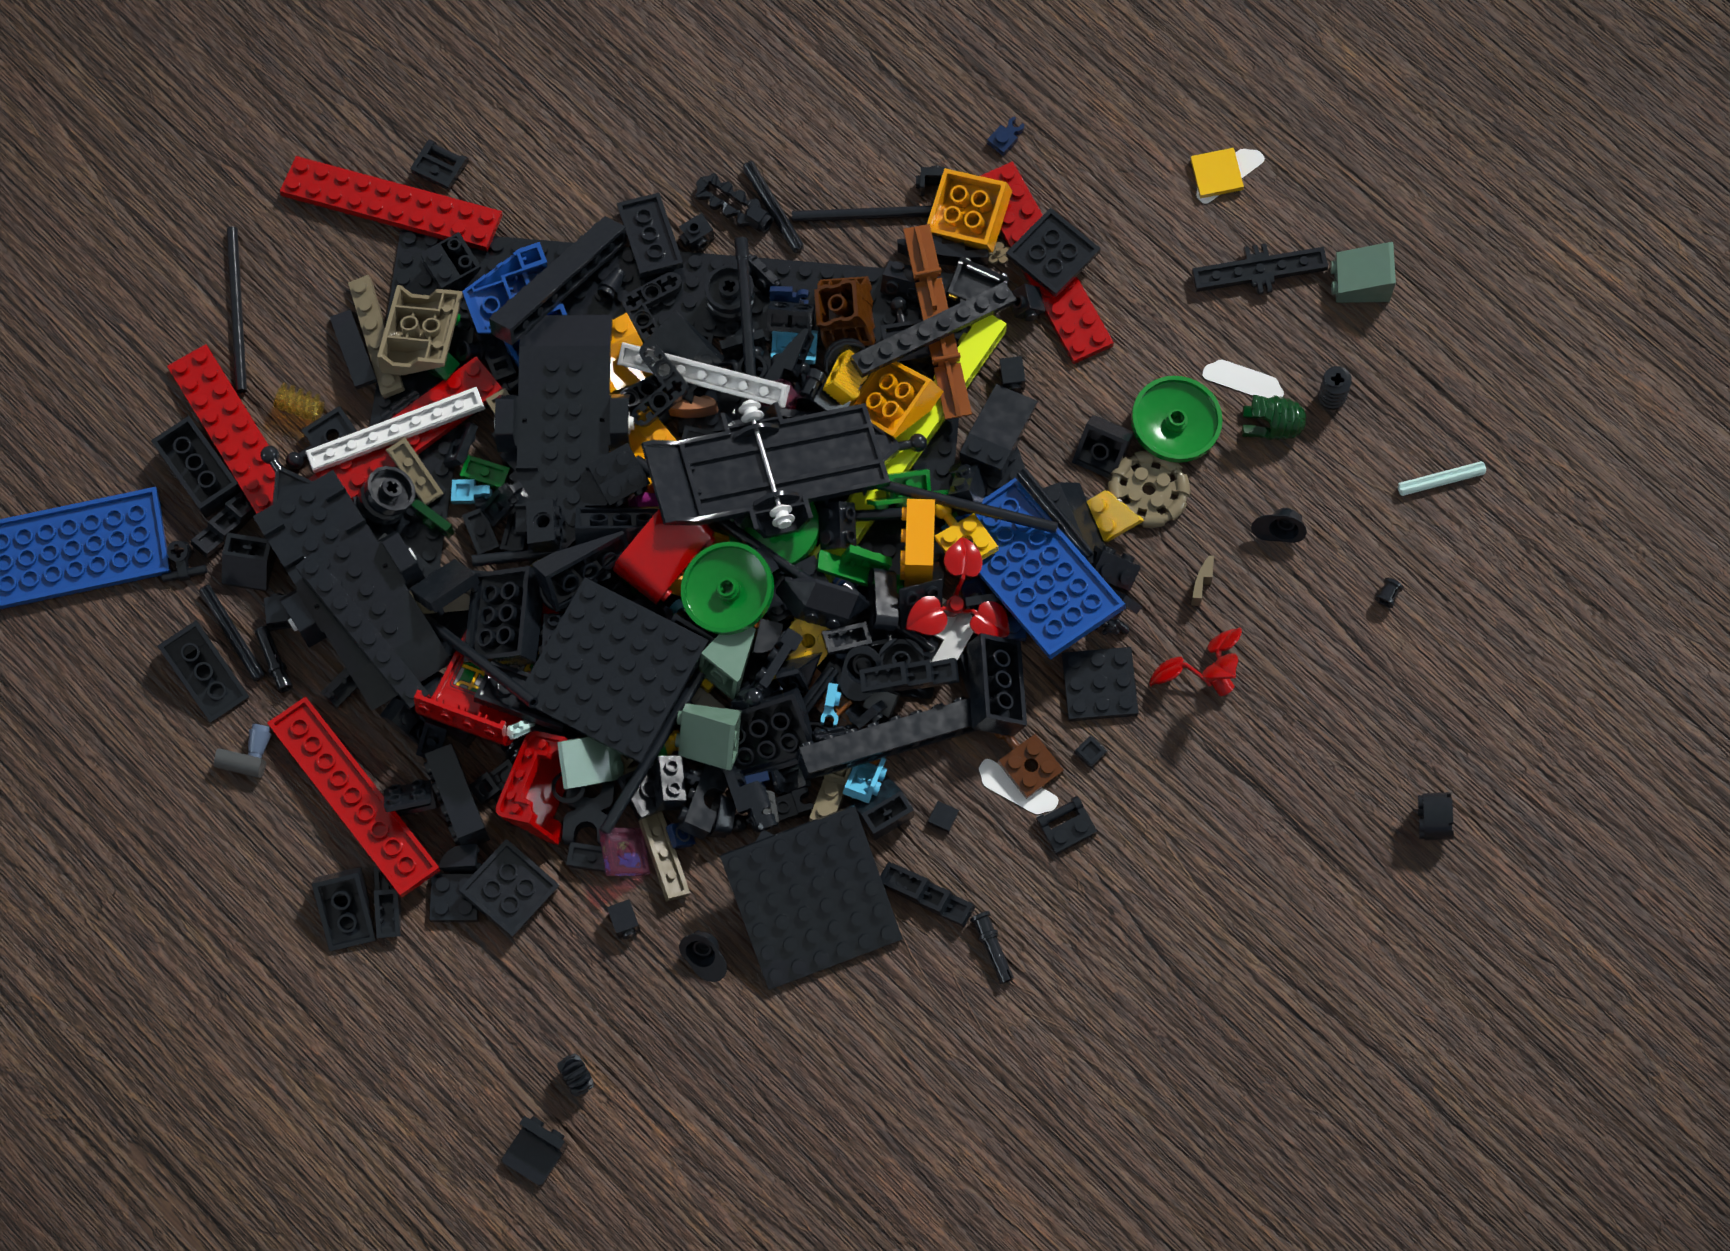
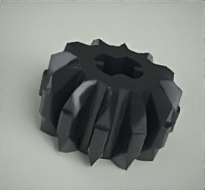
[557,1053,594,1097]

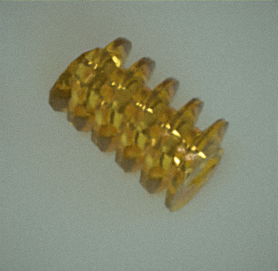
[274,382,325,422]

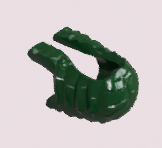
[1242,395,1306,440]

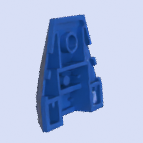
[462,242,567,334]

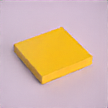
[1190,148,1244,199]

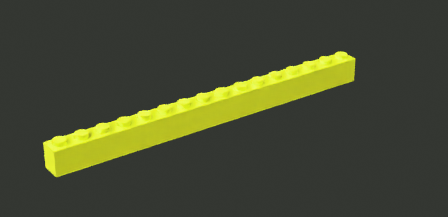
[808,315,1007,583]

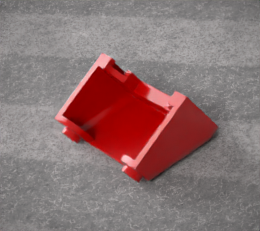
[613,509,716,605]
[496,731,568,845]

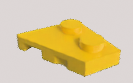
[1086,490,1144,542]

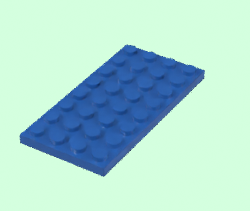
[941,478,1126,660]
[0,487,171,609]

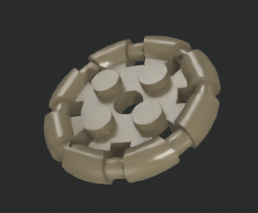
[1108,450,1190,528]

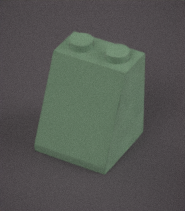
[1330,242,1396,303]
[698,626,756,700]
[675,704,741,770]

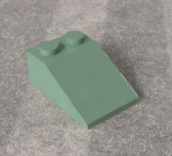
[557,736,624,789]

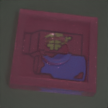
[599,828,650,876]

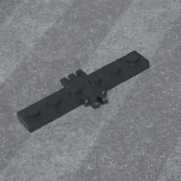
[1192,243,1328,295]

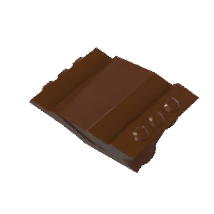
[814,276,876,348]

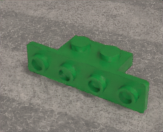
[866,469,950,509]
[816,545,903,593]

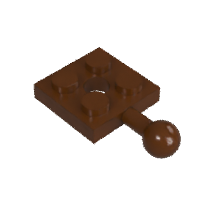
[994,733,1064,799]

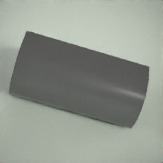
[214,748,267,778]

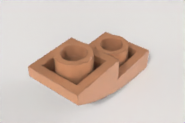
[669,395,719,418]

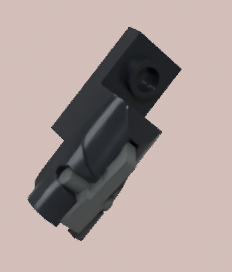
[723,766,779,832]

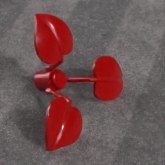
[906,537,1010,638]
[1149,627,1242,696]

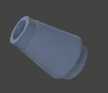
[248,724,272,758]

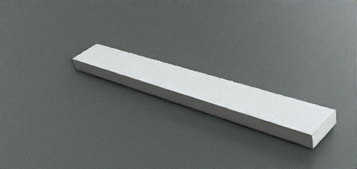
[617,342,790,408]
[306,387,485,473]

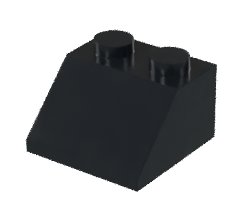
[1072,415,1134,479]

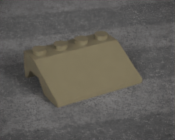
[377,285,463,375]

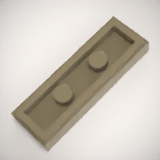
[386,437,444,505]

